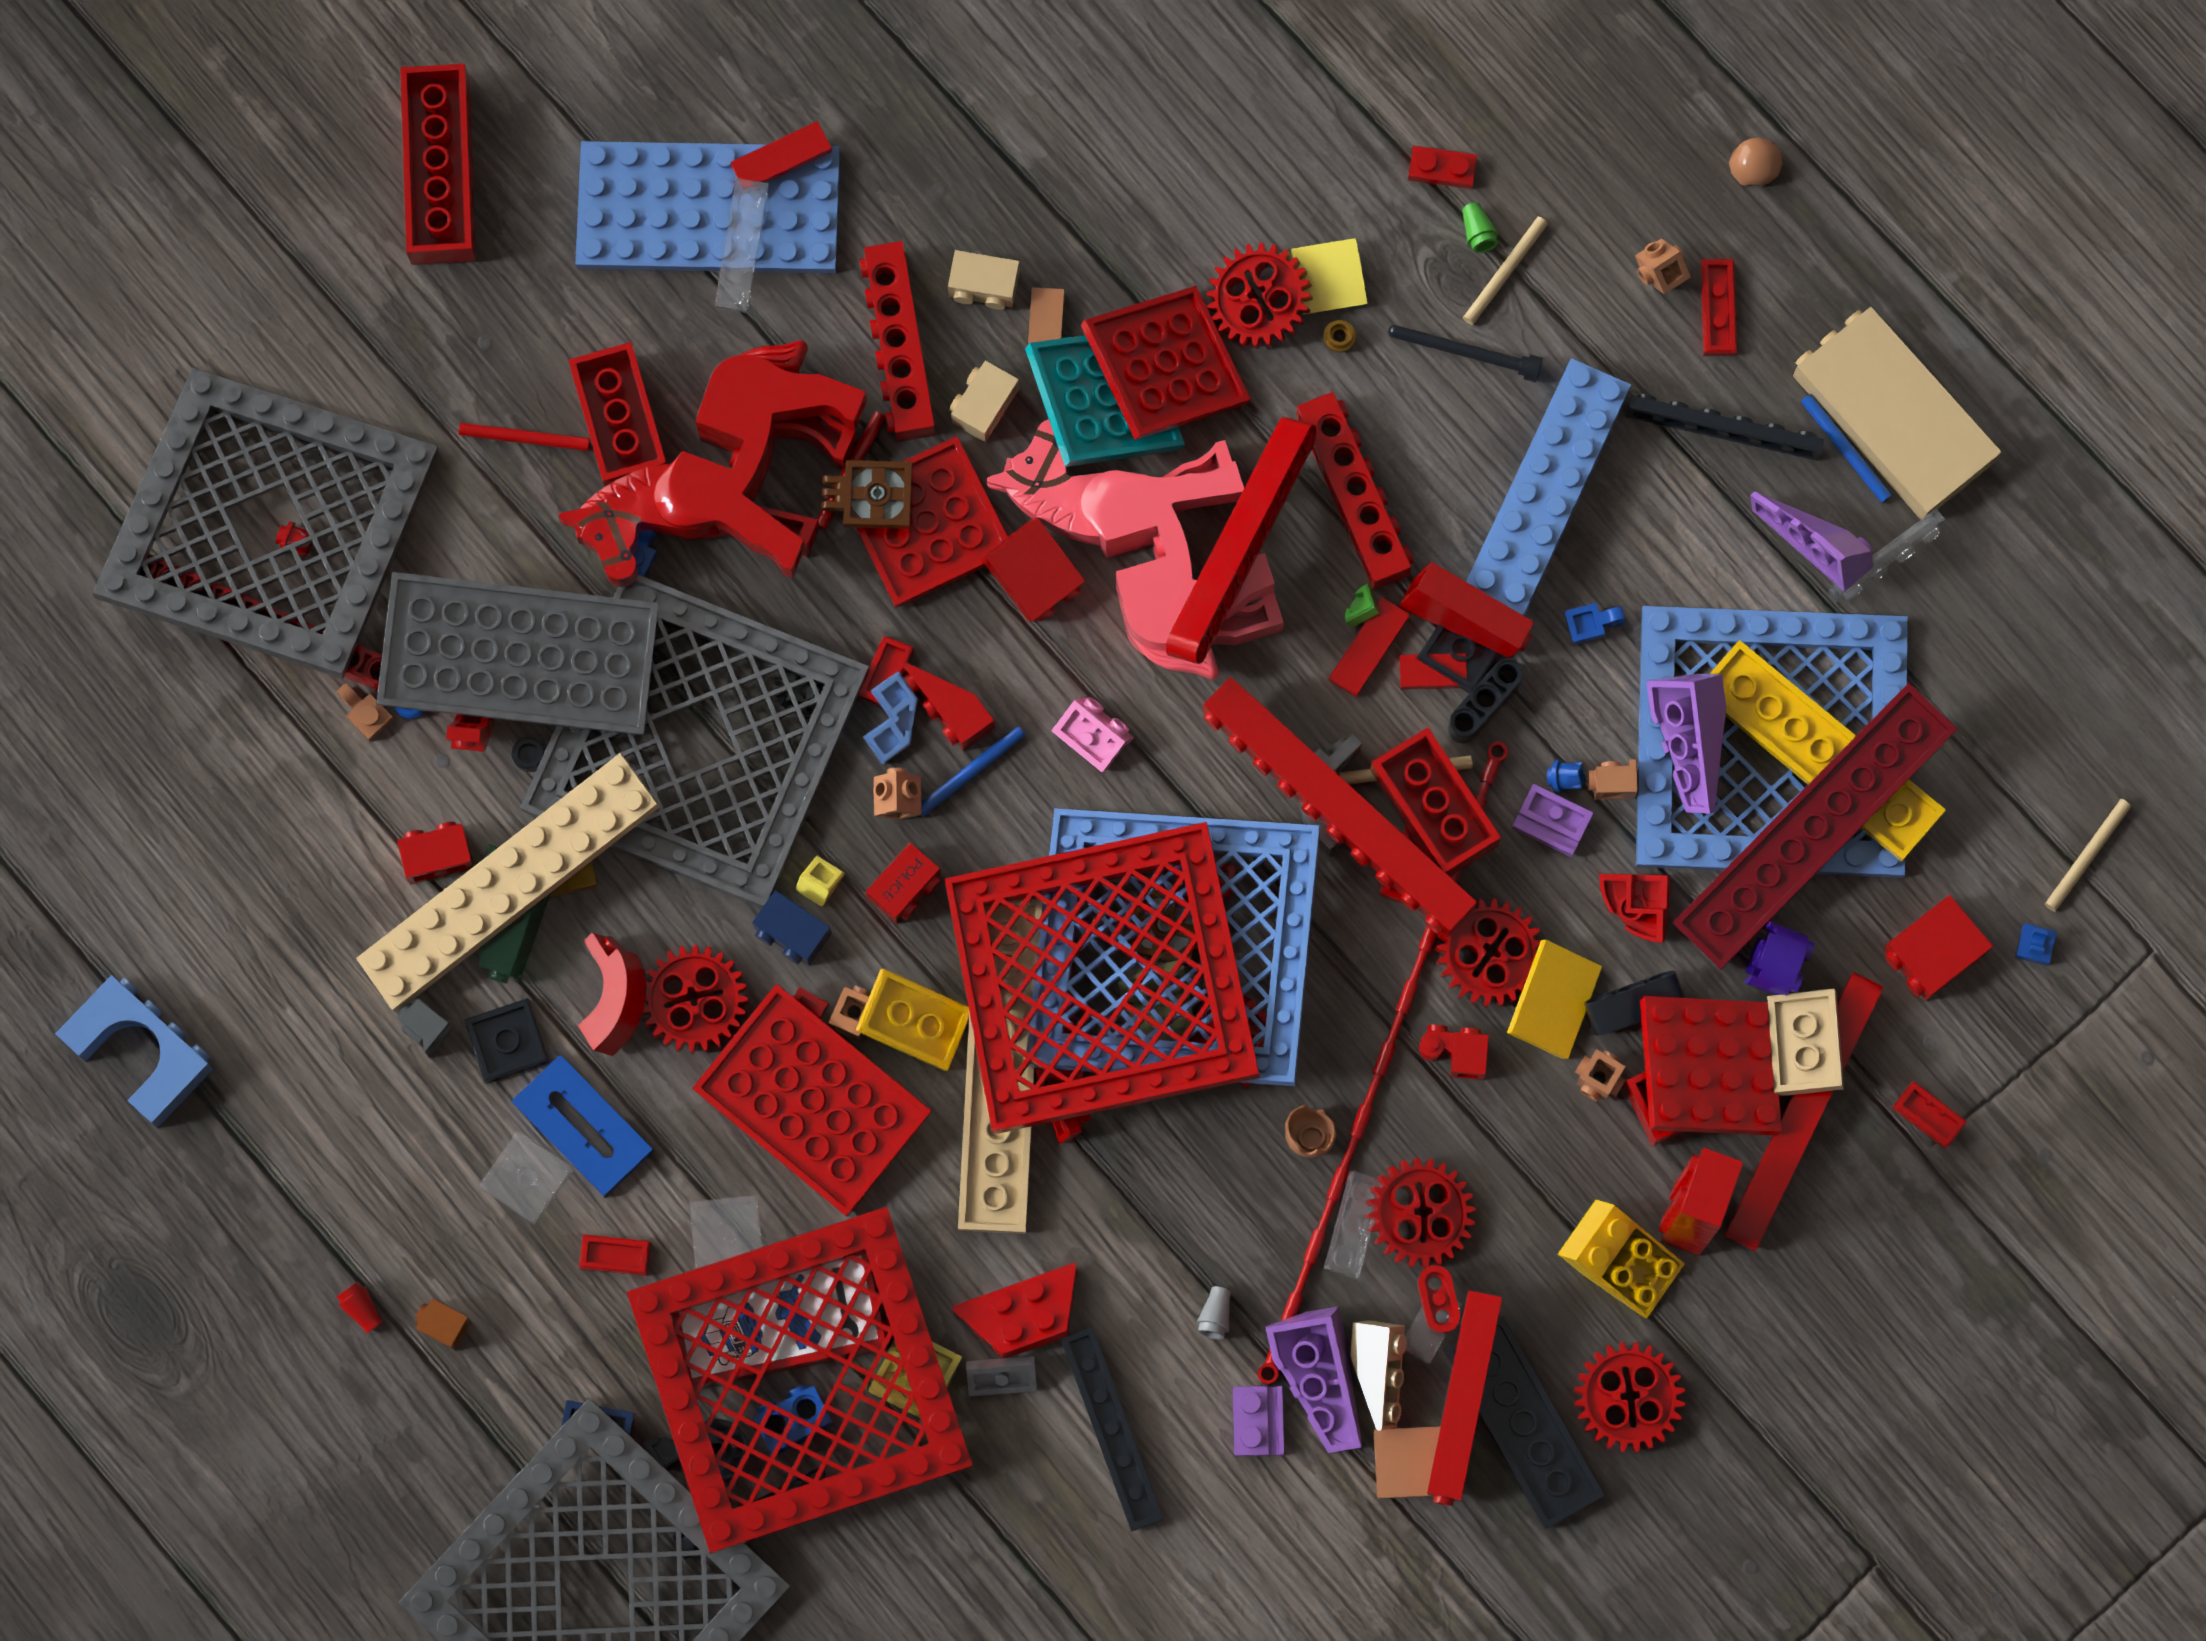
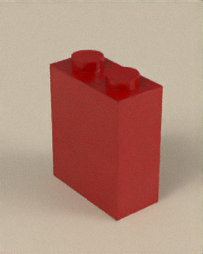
[981,518,1085,622]
[1883,895,1993,1001]

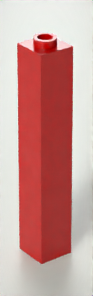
[1427,1290,1503,1507]

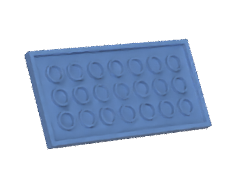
[575,141,840,273]

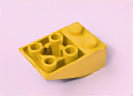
[1558,1200,1685,1319]

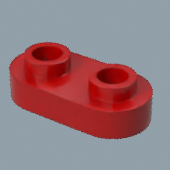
[1418,1265,1460,1334]

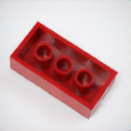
[568,342,667,487]
[1370,727,1501,877]

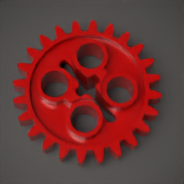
[1206,242,1313,349]
[1435,898,1541,1008]
[642,944,749,1054]
[1365,1157,1476,1268]
[1573,1341,1685,1453]

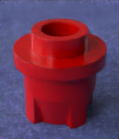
[276,521,315,557]

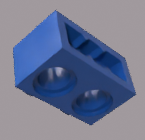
[753,1384,834,1455]

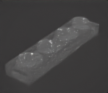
[714,178,769,313]
[1828,509,1944,603]

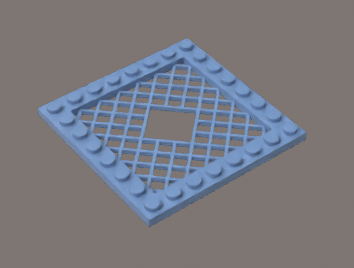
[1636,606,1908,878]
[1026,808,1320,1086]

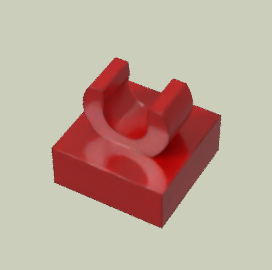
[1051,1114,1091,1144]

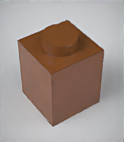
[415,1298,472,1351]

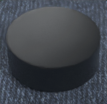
[511,737,545,772]

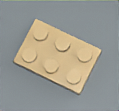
[1767,989,1844,1096]

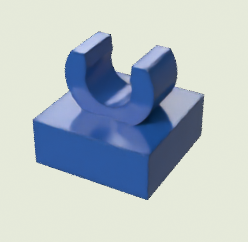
[2015,923,2057,966]

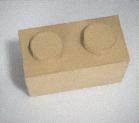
[948,250,1020,310]
[949,360,1019,443]

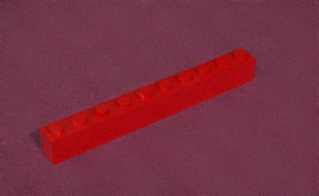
[1202,676,1477,937]

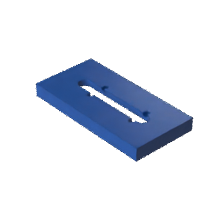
[512,1055,654,1198]

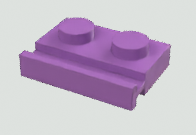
[1511,784,1593,858]
[1233,1386,1284,1457]

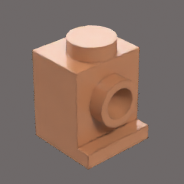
[1588,759,1637,800]
[828,986,871,1042]

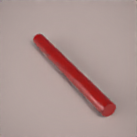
[817,411,886,530]
[459,423,590,451]

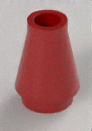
[336,1281,383,1334]

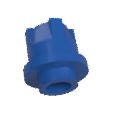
[1547,760,1586,793]

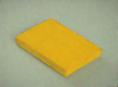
[1507,940,1602,1059]
[855,968,970,1071]

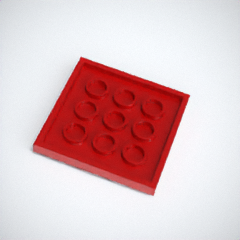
[1081,286,1251,440]
[856,436,1008,609]
[1640,996,1782,1136]

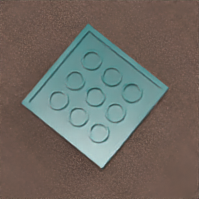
[1025,335,1185,467]

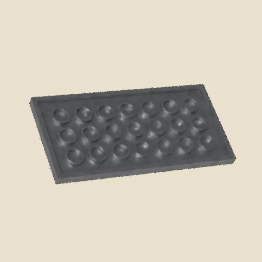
[376,572,659,736]

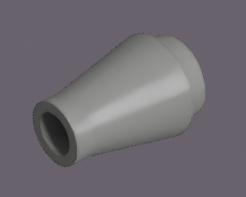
[1196,1286,1231,1340]

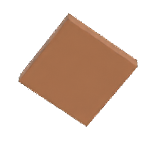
[1373,1426,1441,1499]

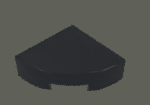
[642,1438,680,1469]

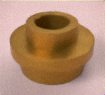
[1323,320,1356,353]

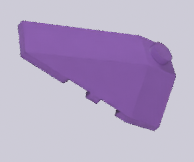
[1750,491,1873,592]
[1647,674,1726,814]
[1265,1306,1362,1453]

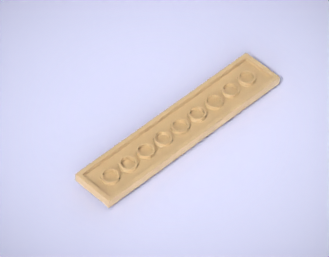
[356,753,661,1012]
[958,899,1043,1234]

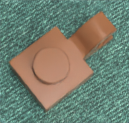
[336,683,394,741]

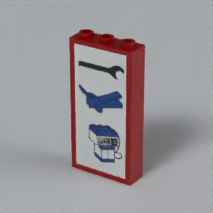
[671,1251,893,1391]

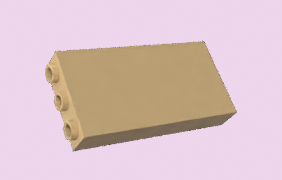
[1793,307,2001,522]

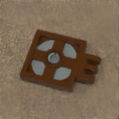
[821,460,912,529]
[1128,885,1199,967]

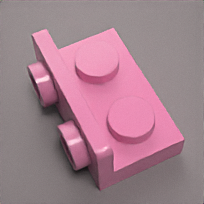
[1052,697,1134,772]

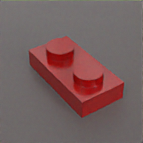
[1408,146,1477,189]

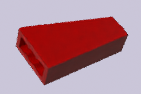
[1398,562,1534,658]

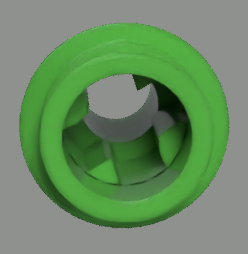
[1462,202,1499,253]

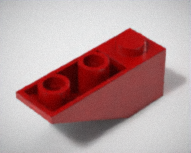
[903,663,995,751]

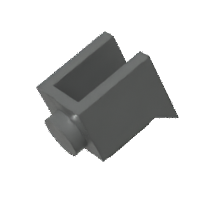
[397,999,453,1058]

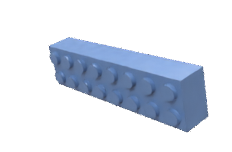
[1466,358,1631,616]

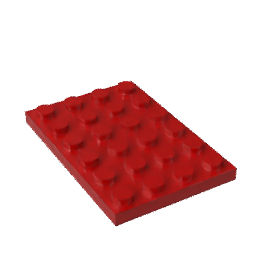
[692,984,933,1216]

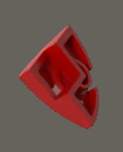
[1599,873,1671,943]

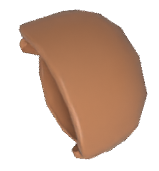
[1729,137,1783,187]
[1285,1105,1336,1158]

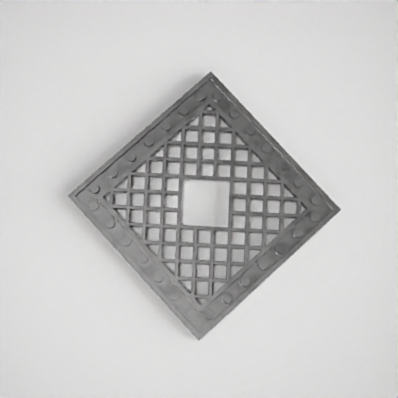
[93,368,438,679]
[520,575,869,908]
[398,1398,790,1641]

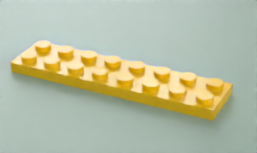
[1710,640,1946,862]

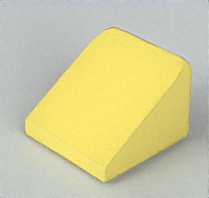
[796,856,845,906]

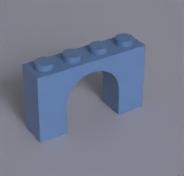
[55,975,213,1128]

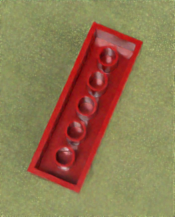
[400,63,476,265]
[1658,1147,1743,1256]

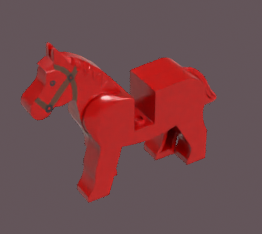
[558,340,867,587]

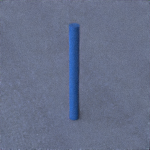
[1801,394,1892,503]
[919,726,1026,818]

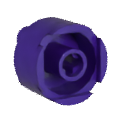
[1744,921,1814,996]

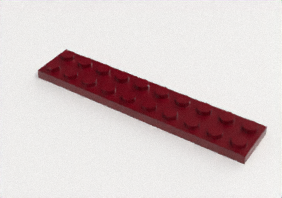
[1672,683,1957,970]

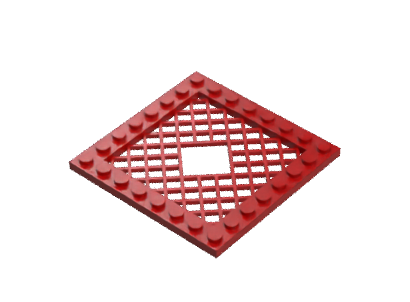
[945,822,1260,1134]
[627,1207,973,1554]

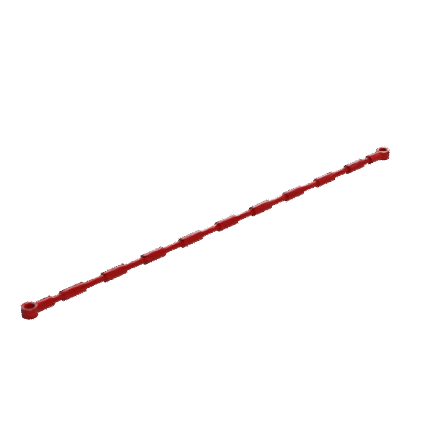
[1257,742,1508,1385]

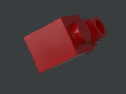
[1419,1025,1489,1081]

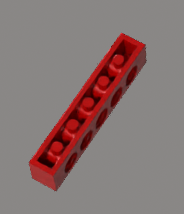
[859,241,936,442]
[1296,392,1414,590]

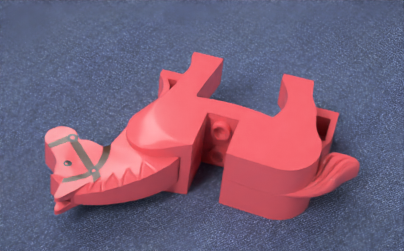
[987,420,1284,680]

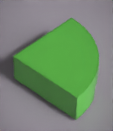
[1345,583,1380,628]

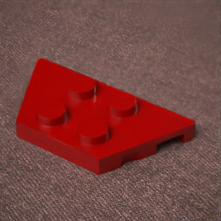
[952,1262,1078,1358]

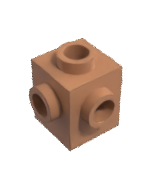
[1635,238,1691,294]
[873,768,921,820]
[1575,1049,1626,1101]

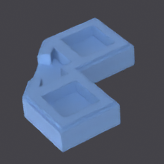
[863,672,918,764]

